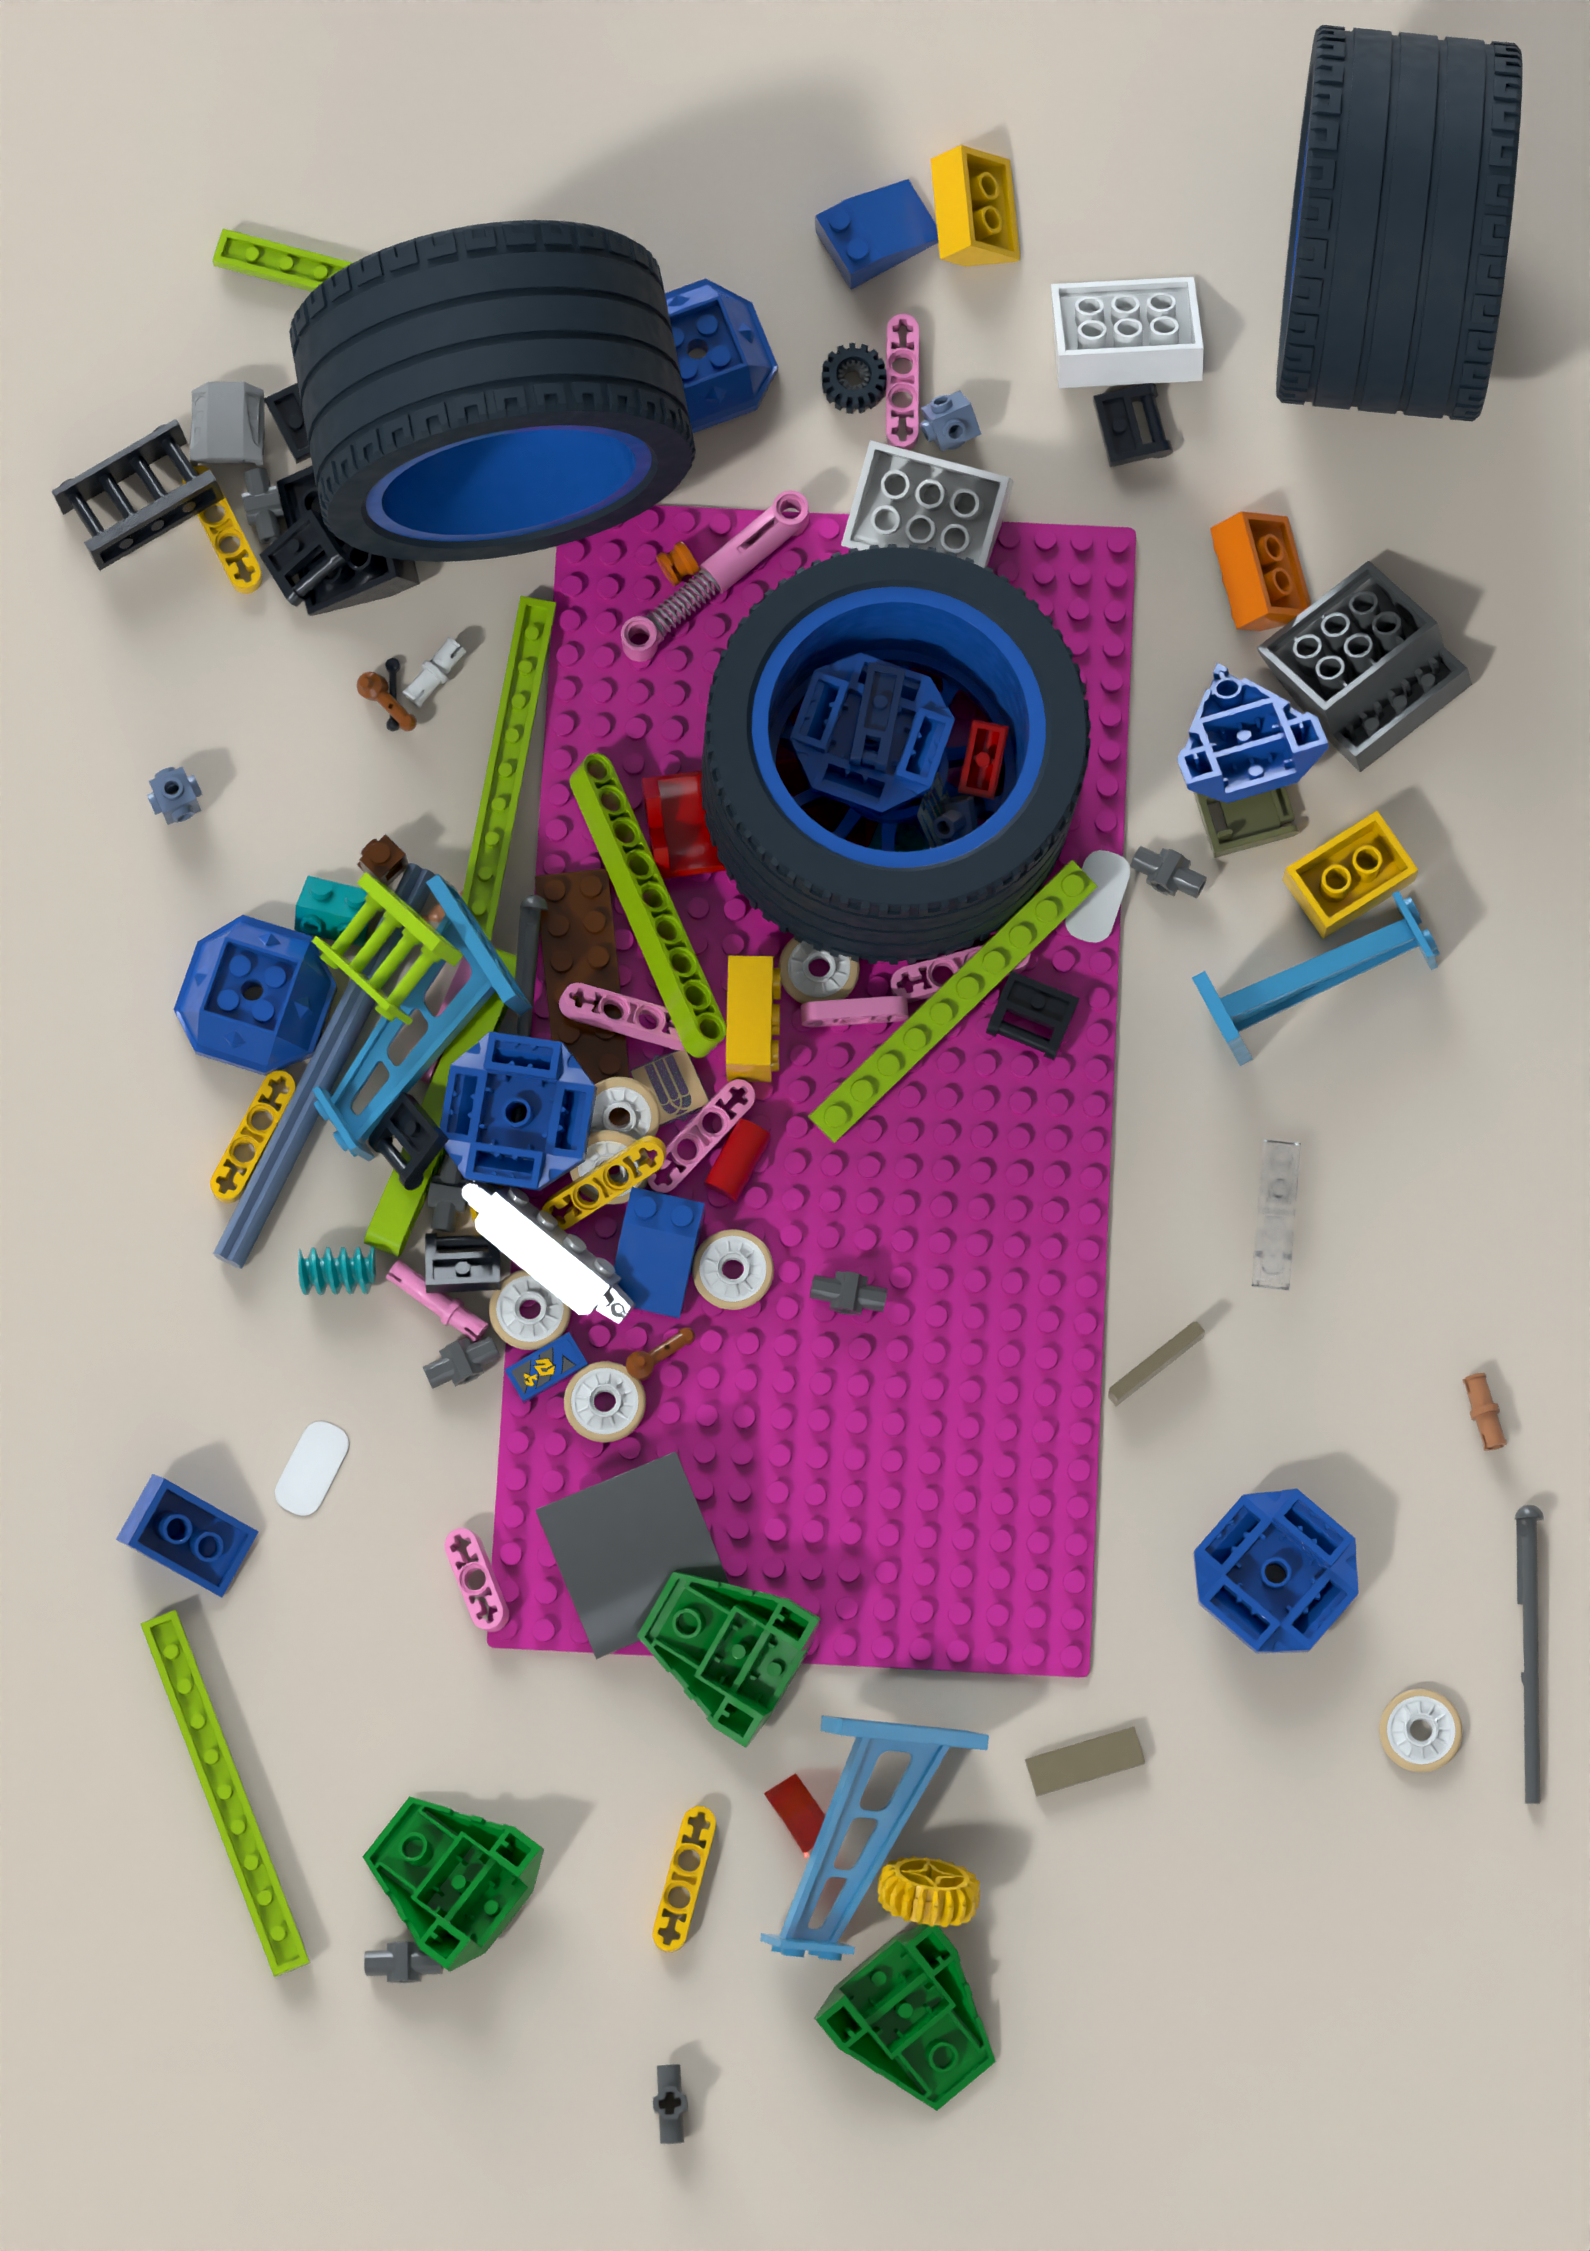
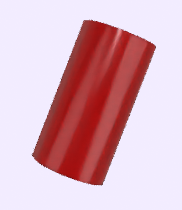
[958,719,1009,800]
[704,1118,771,1202]

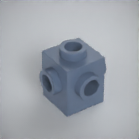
[920,390,981,451]
[147,767,203,825]

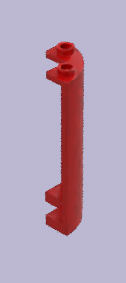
[642,758,878,879]

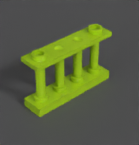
[312,872,463,1025]

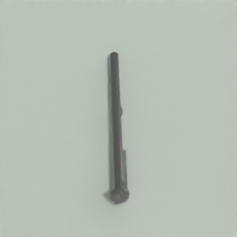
[511,895,548,1123]
[1515,1505,1544,1804]

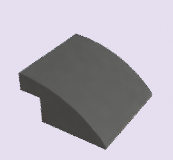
[1257,560,1472,772]
[535,1451,729,1660]

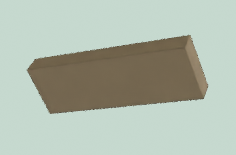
[1108,1321,1205,1406]
[1025,1727,1145,1797]

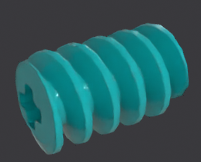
[298,1247,376,1295]

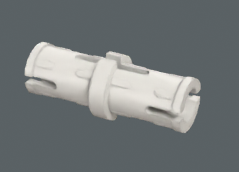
[402,637,466,708]

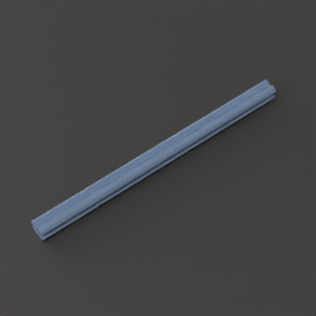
[213,863,436,1269]

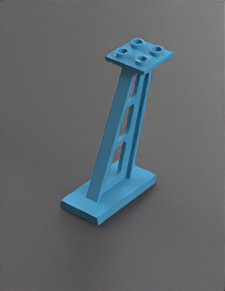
[312,874,533,1161]
[1192,890,1440,1066]
[760,1716,989,1961]

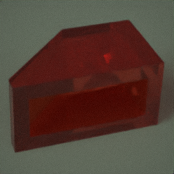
[764,1773,825,1858]

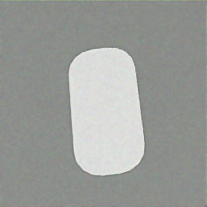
[1065,850,1130,943]
[275,1421,349,1516]

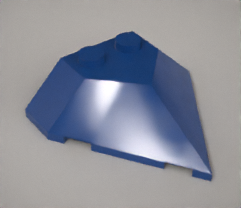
[1177,663,1329,803]

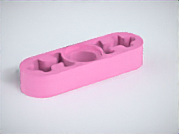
[800,996,909,1027]
[445,1528,509,1632]

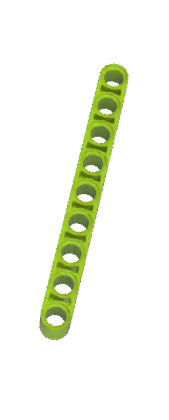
[569,753,726,1058]
[364,947,516,1257]

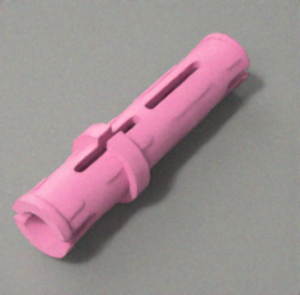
[386,1259,489,1343]

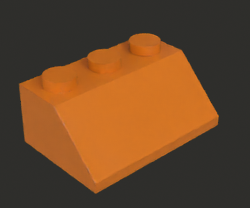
[1210,511,1311,631]

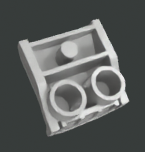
[190,382,265,467]

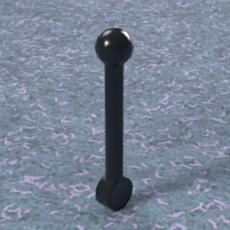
[385,658,400,732]

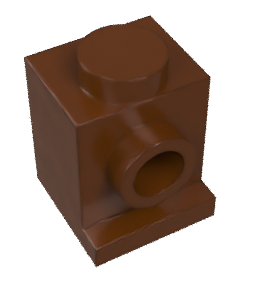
[357,834,409,886]

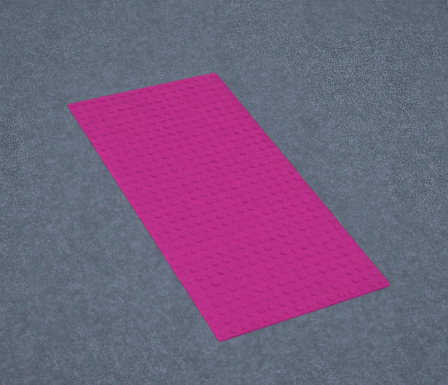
[487,505,1136,1678]

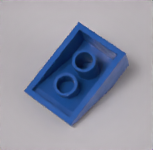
[815,179,938,290]
[614,1187,706,1319]
[116,1474,259,1597]

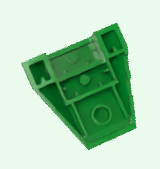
[637,1571,821,1748]
[363,1796,544,1972]
[814,1924,996,2111]

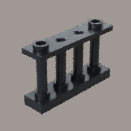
[51,419,224,571]

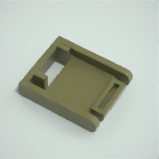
[1193,786,1299,858]

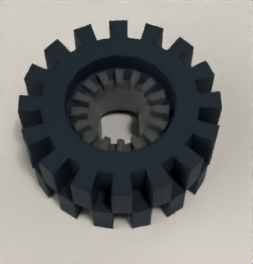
[822,343,886,414]

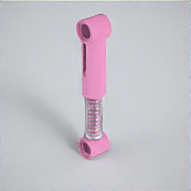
[621,490,809,662]

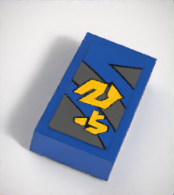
[505,1332,588,1403]

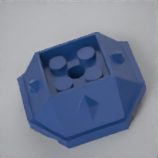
[665,278,778,433]
[789,653,955,816]
[173,915,338,1076]
[440,1031,597,1191]
[1193,1489,1359,1654]

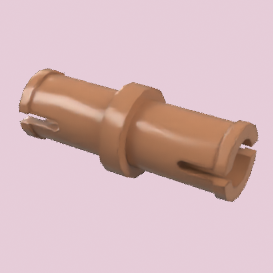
[1462,1373,1507,1451]

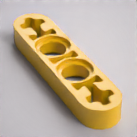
[182,465,263,594]
[210,1070,296,1203]
[542,1136,667,1230]
[652,1806,716,1953]

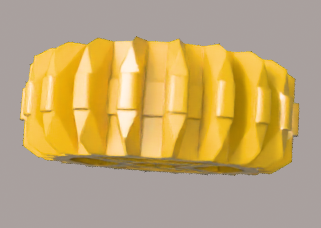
[877,1856,981,1927]

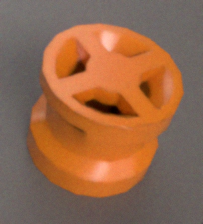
[656,541,700,587]

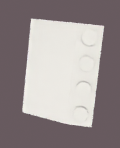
[1051,277,1204,388]
[841,440,1014,568]

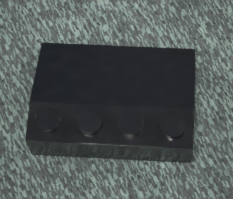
[276,466,420,616]

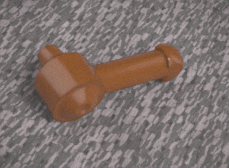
[356,672,417,731]
[626,1327,696,1382]

